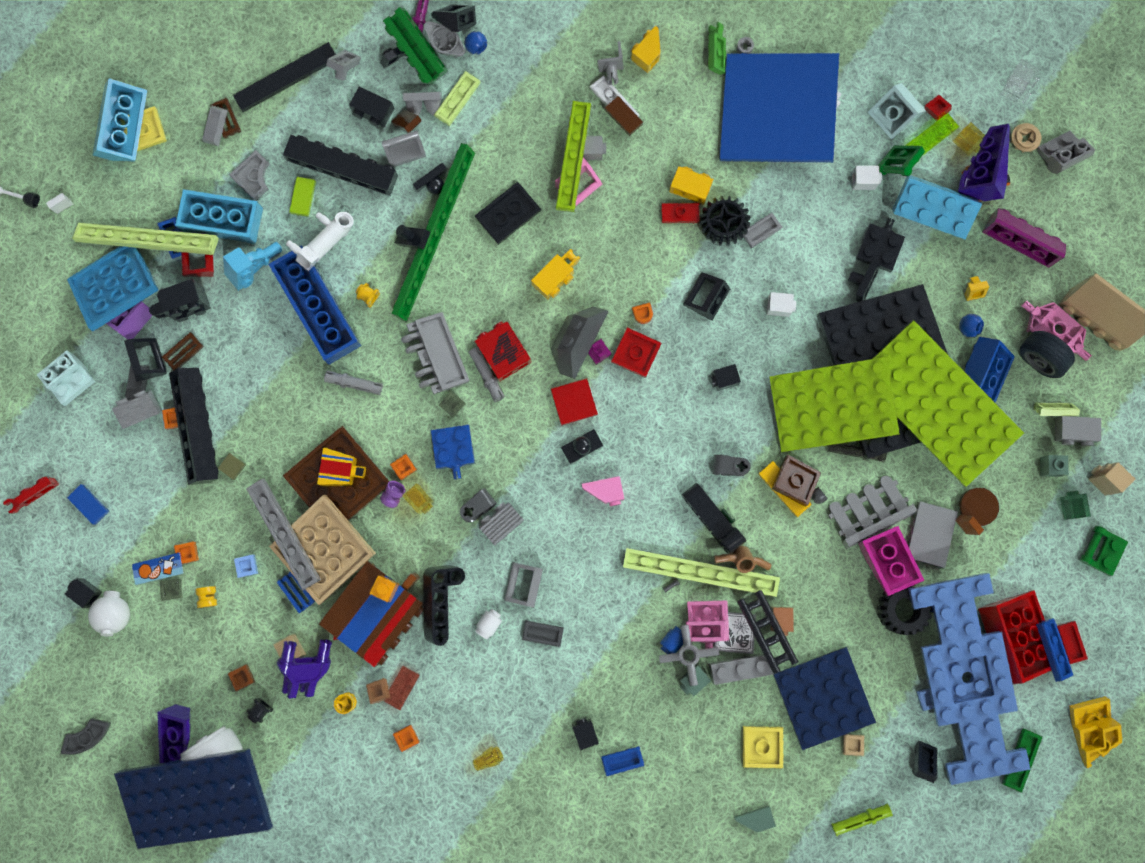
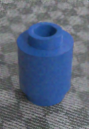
[660,626,684,654]

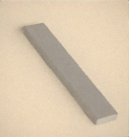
[246,478,321,590]

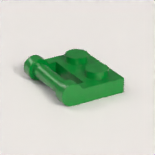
[878,145,925,177]
[1079,526,1128,576]

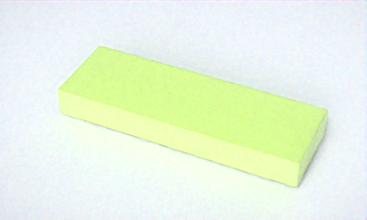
[434,71,481,126]

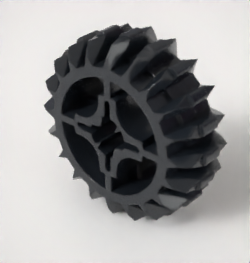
[700,196,751,246]

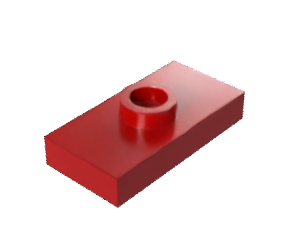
[661,203,700,223]

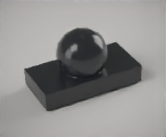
[413,163,447,195]
[561,429,604,465]

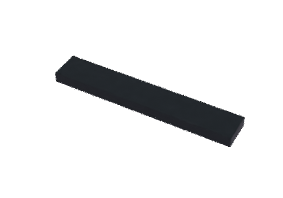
[233,42,336,113]

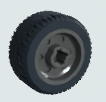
[1019,331,1075,378]

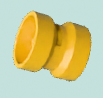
[195,586,217,608]
[334,692,357,714]

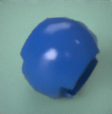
[464,31,487,54]
[959,314,984,337]

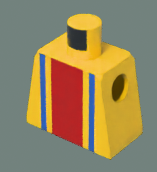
[317,448,366,486]

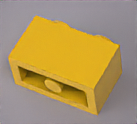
[669,166,714,205]

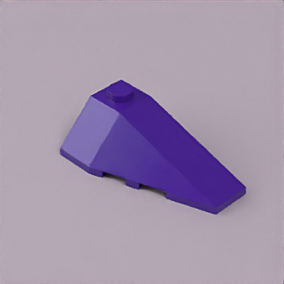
[958,123,1010,201]
[157,704,191,763]

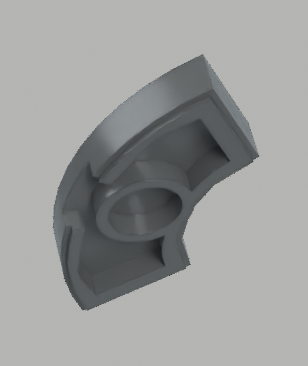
[60,718,111,755]

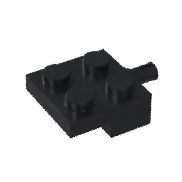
[855,218,905,273]

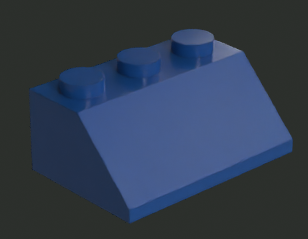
[964,337,1015,403]

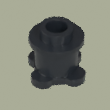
[247,698,274,724]

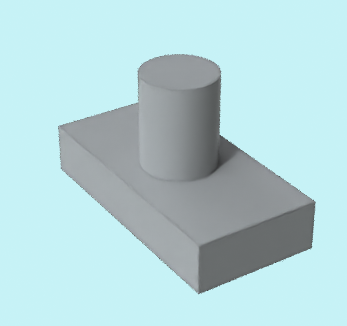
[326,50,361,80]

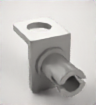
[597,41,624,85]

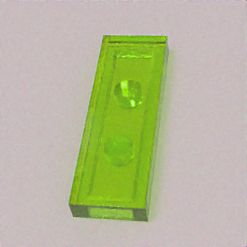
[905,113,960,156]

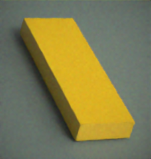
[758,461,812,517]

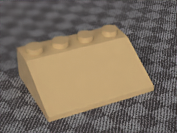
[1059,273,1145,351]

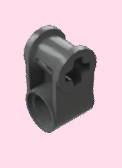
[712,455,751,476]
[460,488,497,522]

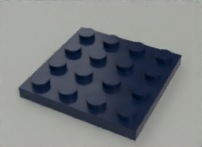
[773,647,876,750]

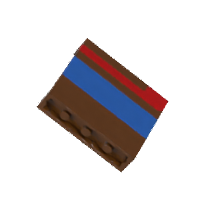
[319,561,424,667]

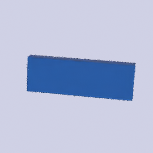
[1036,618,1074,682]

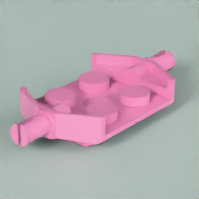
[1021,300,1092,361]

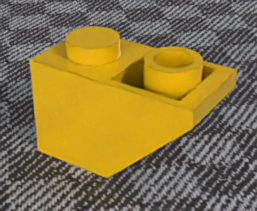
[631,26,661,73]

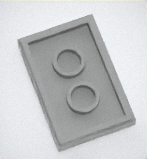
[908,502,958,568]

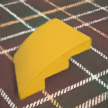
[1069,696,1122,768]

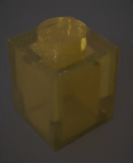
[953,122,985,156]
[403,483,434,514]

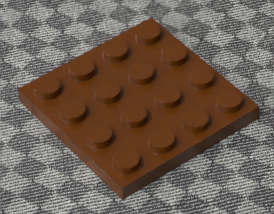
[283,426,389,521]

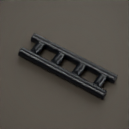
[737,590,799,674]

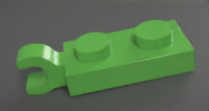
[708,22,726,75]

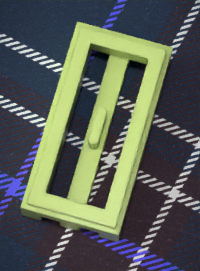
[1034,403,1080,416]

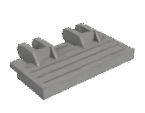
[401,312,469,395]

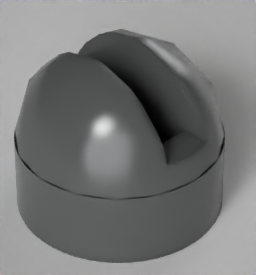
[811,487,828,504]

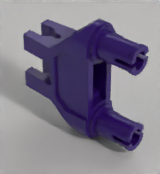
[276,639,332,699]

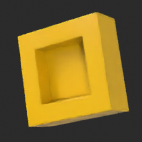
[964,276,989,301]

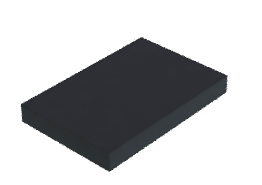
[475,182,541,245]

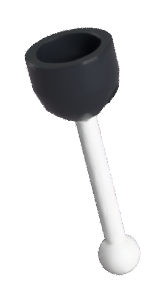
[0,187,40,208]

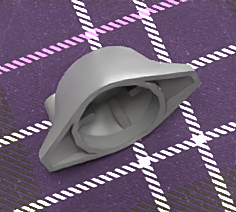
[423,21,466,58]

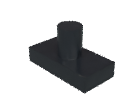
[395,225,431,250]
[848,262,879,302]
[912,741,937,783]

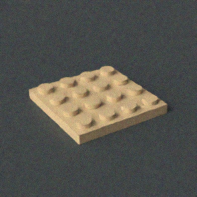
[269,495,376,605]

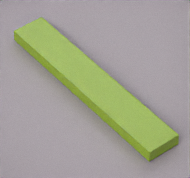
[556,101,591,212]

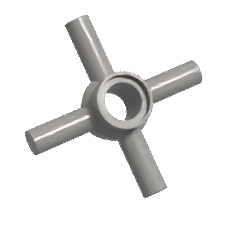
[659,625,720,686]

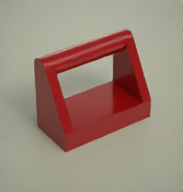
[181,252,214,277]

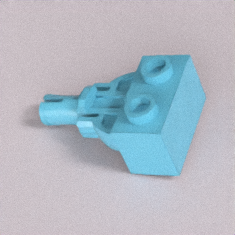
[223,242,282,291]

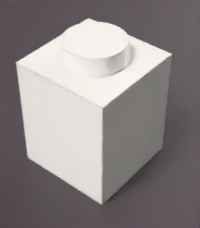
[852,166,882,190]
[767,292,796,317]

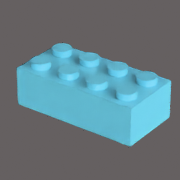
[892,175,982,239]
[175,189,263,244]

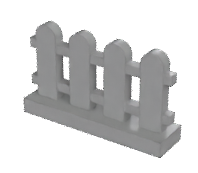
[828,476,918,550]

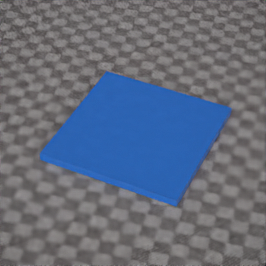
[720,53,839,163]

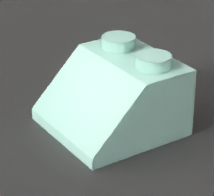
[868,83,926,140]

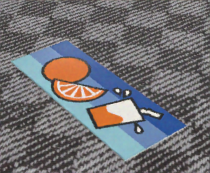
[132,552,183,585]

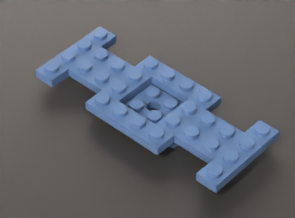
[908,573,1030,785]

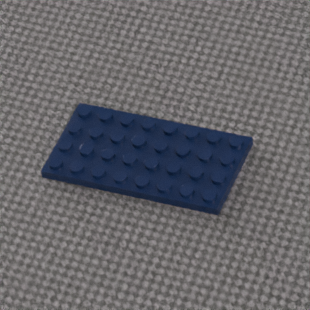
[114,748,273,849]

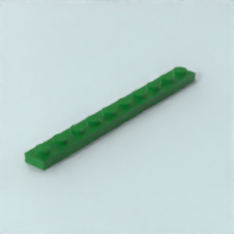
[391,143,475,322]

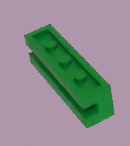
[383,7,448,84]

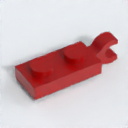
[3,477,59,514]

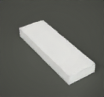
[590,75,640,117]

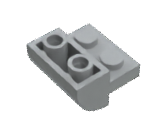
[1037,131,1095,174]

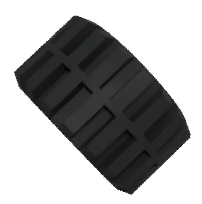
[877,587,932,635]

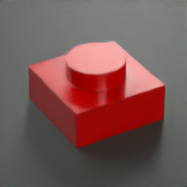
[924,95,952,121]

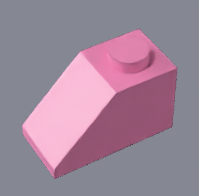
[582,476,624,507]

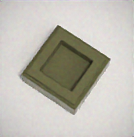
[218,453,246,480]

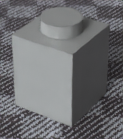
[583,136,606,160]

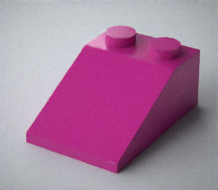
[858,526,925,596]

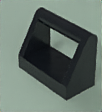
[431,4,476,32]
[683,272,730,321]
[124,338,167,382]

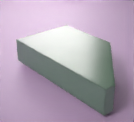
[734,806,776,833]

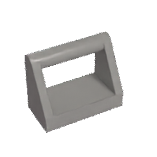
[382,130,426,167]
[504,562,543,608]

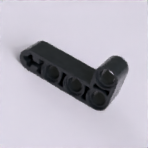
[681,483,746,554]
[423,565,465,646]

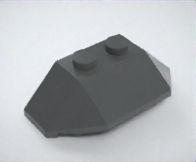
[551,306,608,379]

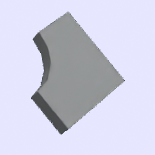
[229,150,270,201]

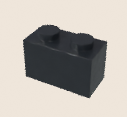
[349,86,394,128]

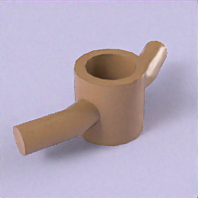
[714,546,772,573]

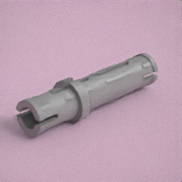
[468,347,505,402]
[324,370,383,395]

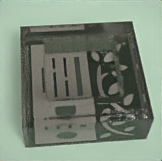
[439,391,466,418]
[159,579,183,601]

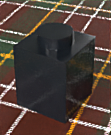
[710,364,741,391]
[64,578,102,608]
[572,717,599,751]

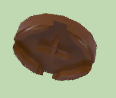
[959,488,999,526]

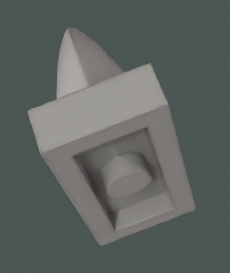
[403,92,442,116]

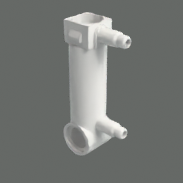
[286,212,354,271]

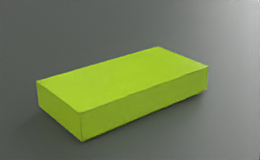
[289,177,316,217]

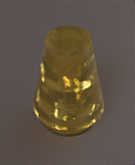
[473,746,504,771]

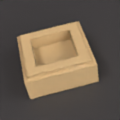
[843,734,864,756]

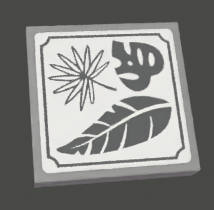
[714,612,756,654]

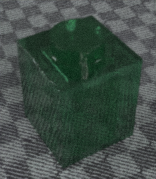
[1060,491,1091,520]

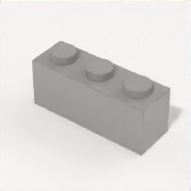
[708,654,773,685]

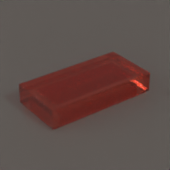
[384,665,420,710]

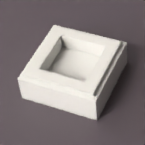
[46,193,73,214]

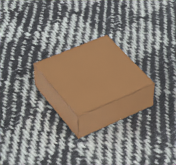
[366,678,391,704]

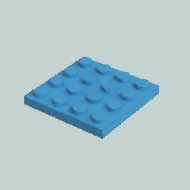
[67,246,159,332]

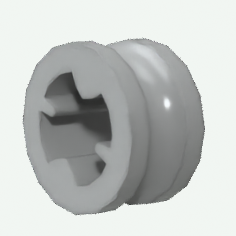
[737,37,754,54]

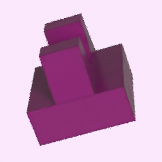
[588,339,612,365]

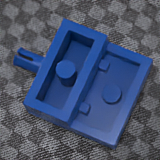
[431,425,475,480]

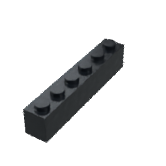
[283,135,398,196]
[169,368,219,485]

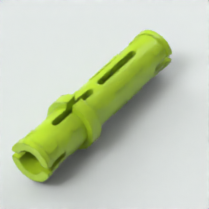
[831,803,893,837]

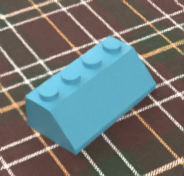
[92,79,147,162]

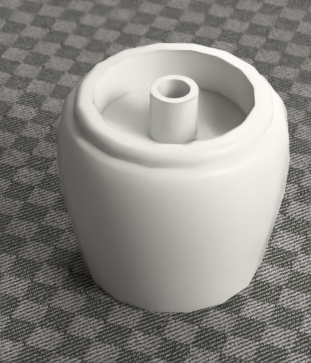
[180,727,243,760]

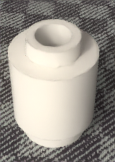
[475,609,502,640]

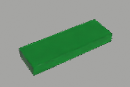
[1001,728,1043,793]

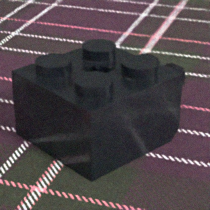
[149,279,211,322]

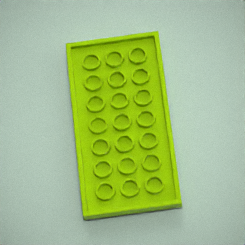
[873,321,1024,487]

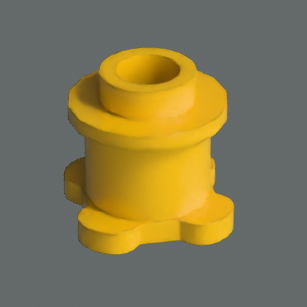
[356,283,380,308]

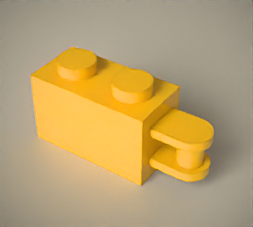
[531,249,581,300]

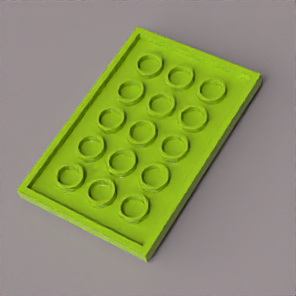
[769,357,900,452]

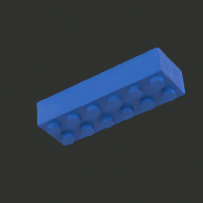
[269,245,362,365]

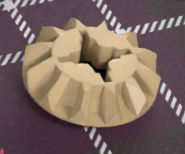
[1011,123,1041,153]

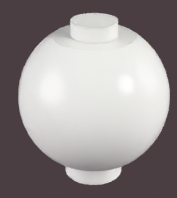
[88,591,130,637]

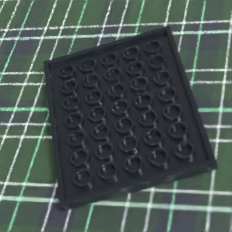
[817,284,948,459]

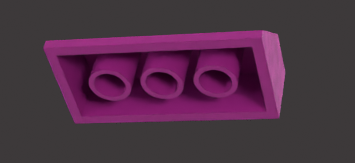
[982,208,1066,268]

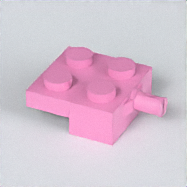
[686,600,729,649]

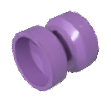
[380,481,405,508]

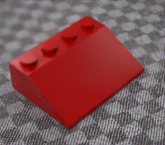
[978,590,1051,684]

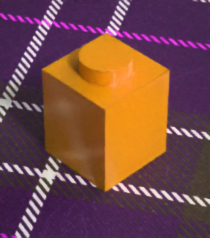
[369,575,400,602]

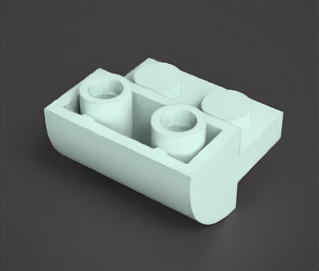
[37,350,95,406]

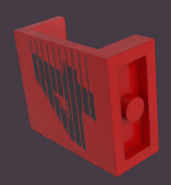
[475,321,532,382]

